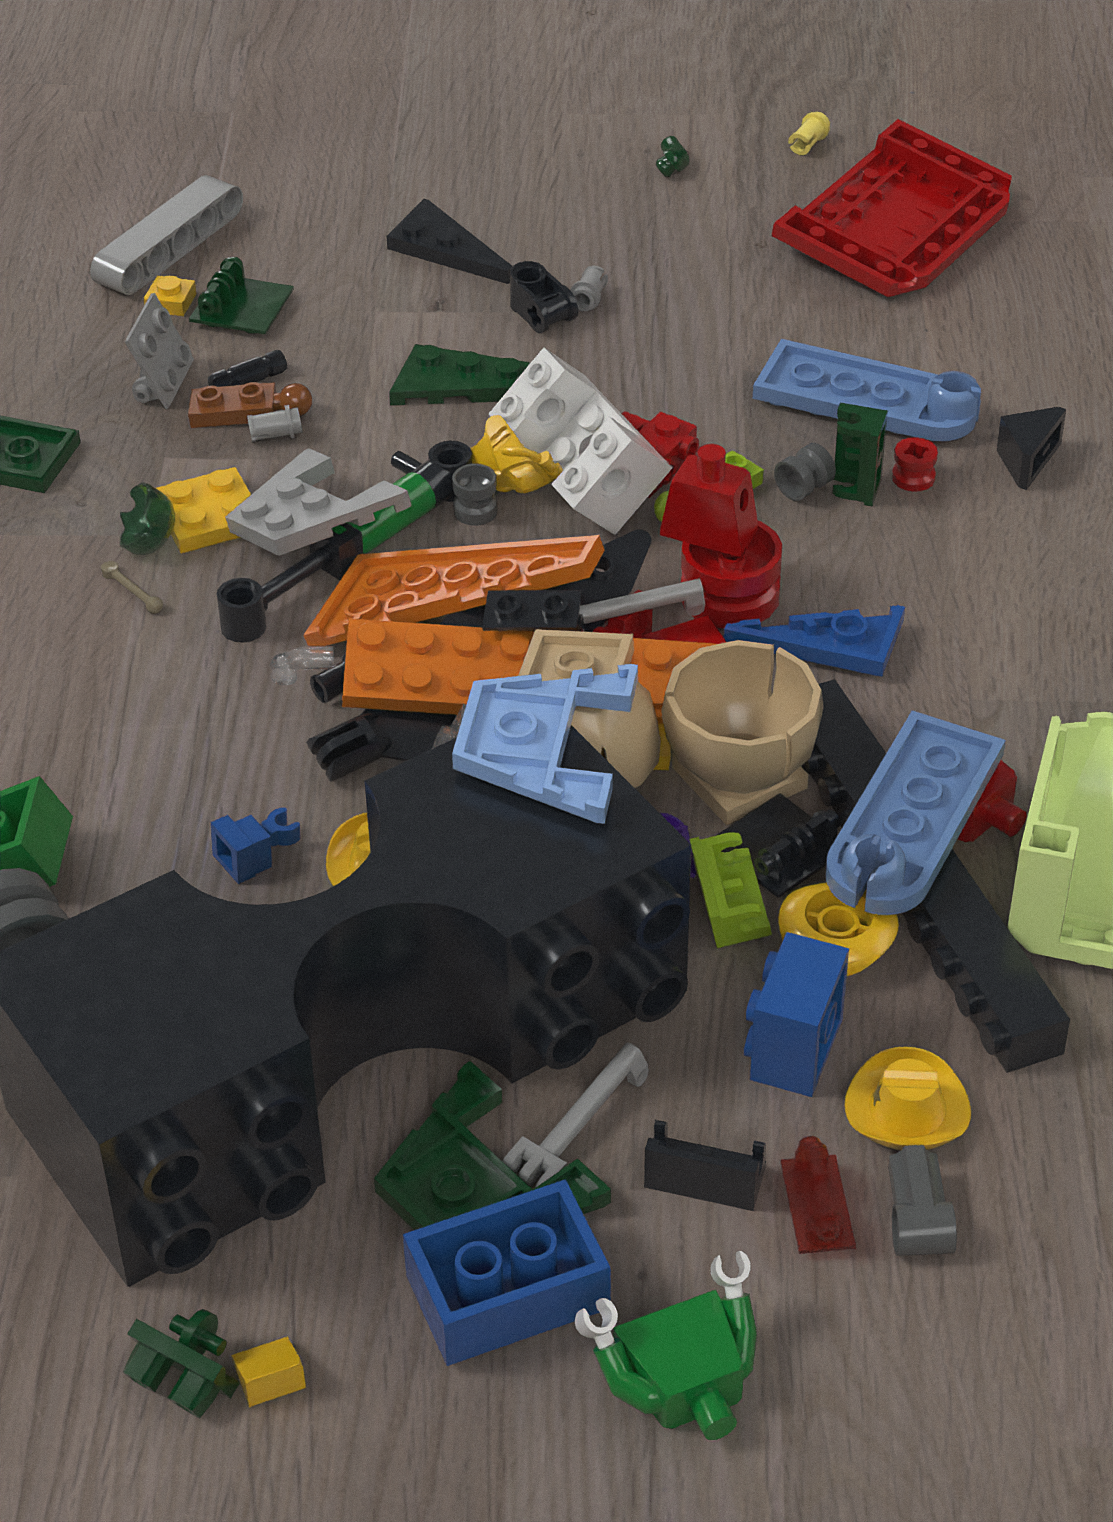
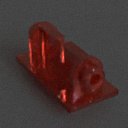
[780,1136,856,1254]

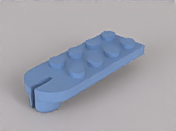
[753,339,981,441]
[826,711,1006,915]

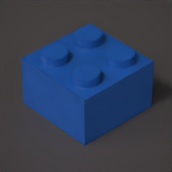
[744,932,849,1097]

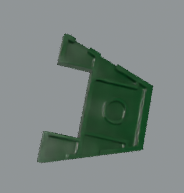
[374,1061,611,1230]

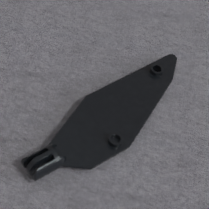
[306,529,652,782]

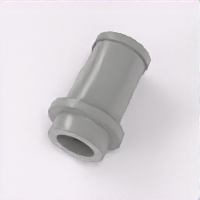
[570,265,608,311]
[247,405,303,443]

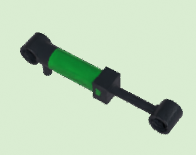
[216,440,472,643]

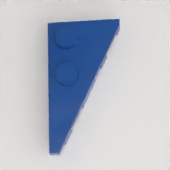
[724,605,905,677]

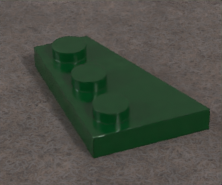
[389,344,530,406]

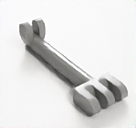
[579,579,705,632]
[502,1042,649,1187]

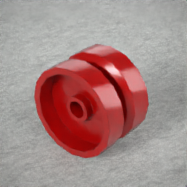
[681,521,783,628]

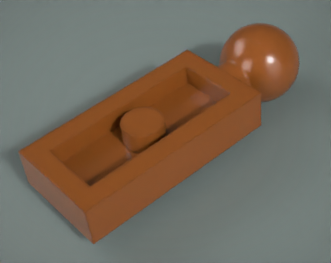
[188,382,312,428]

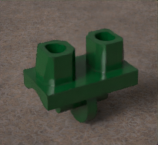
[123,1309,240,1418]

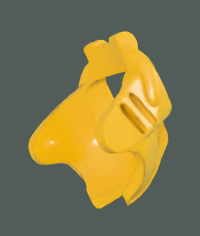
[470,415,563,494]

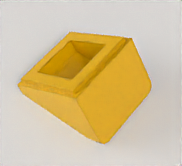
[231,1337,306,1407]

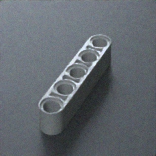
[90,175,243,295]

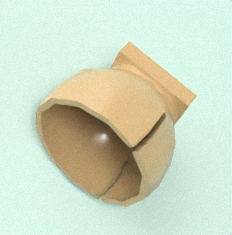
[518,629,661,788]
[661,640,824,826]

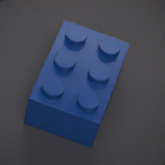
[403,1180,611,1366]

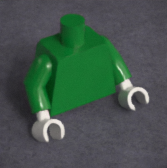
[575,1251,757,1440]

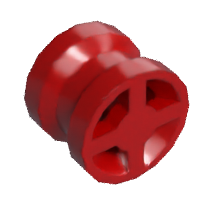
[892,437,938,492]

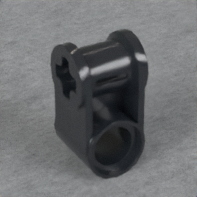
[510,261,578,333]

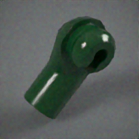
[655,136,690,177]

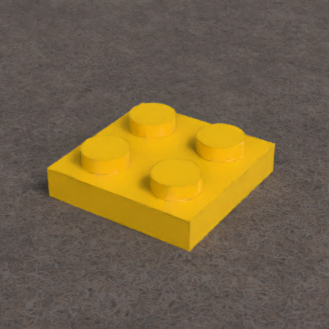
[152,467,251,554]

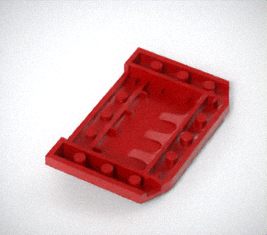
[771,119,1012,297]

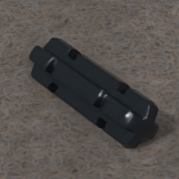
[208,350,288,387]

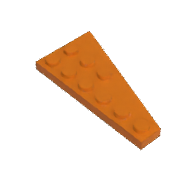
[303,535,605,650]

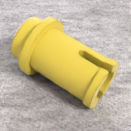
[788,112,830,155]

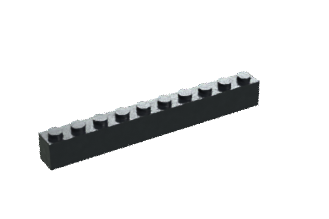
[801,679,1070,1073]

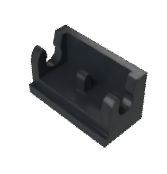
[644,1120,766,1211]

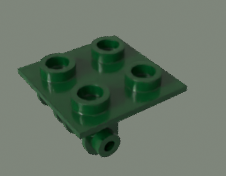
[189,257,294,334]

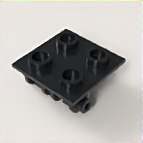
[715,793,841,898]

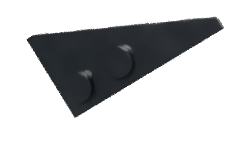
[387,199,513,284]

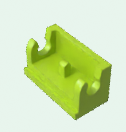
[689,832,772,948]

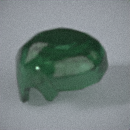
[119,482,176,555]

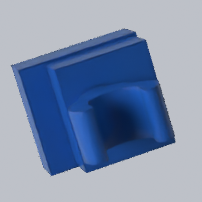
[210,808,300,884]

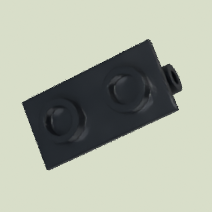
[482,590,584,632]

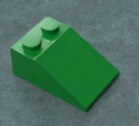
[0,776,73,887]

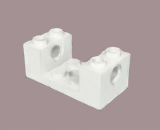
[489,348,673,535]

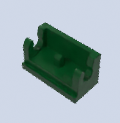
[832,402,888,507]

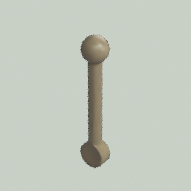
[101,561,163,614]

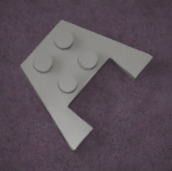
[225,448,411,556]

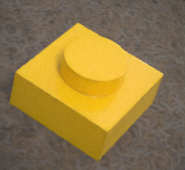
[144,275,197,317]

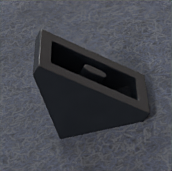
[997,407,1066,490]

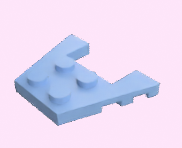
[452,664,638,824]

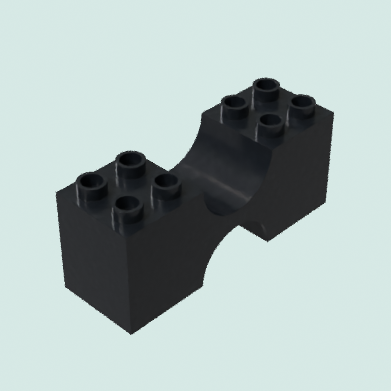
[0,725,691,1287]

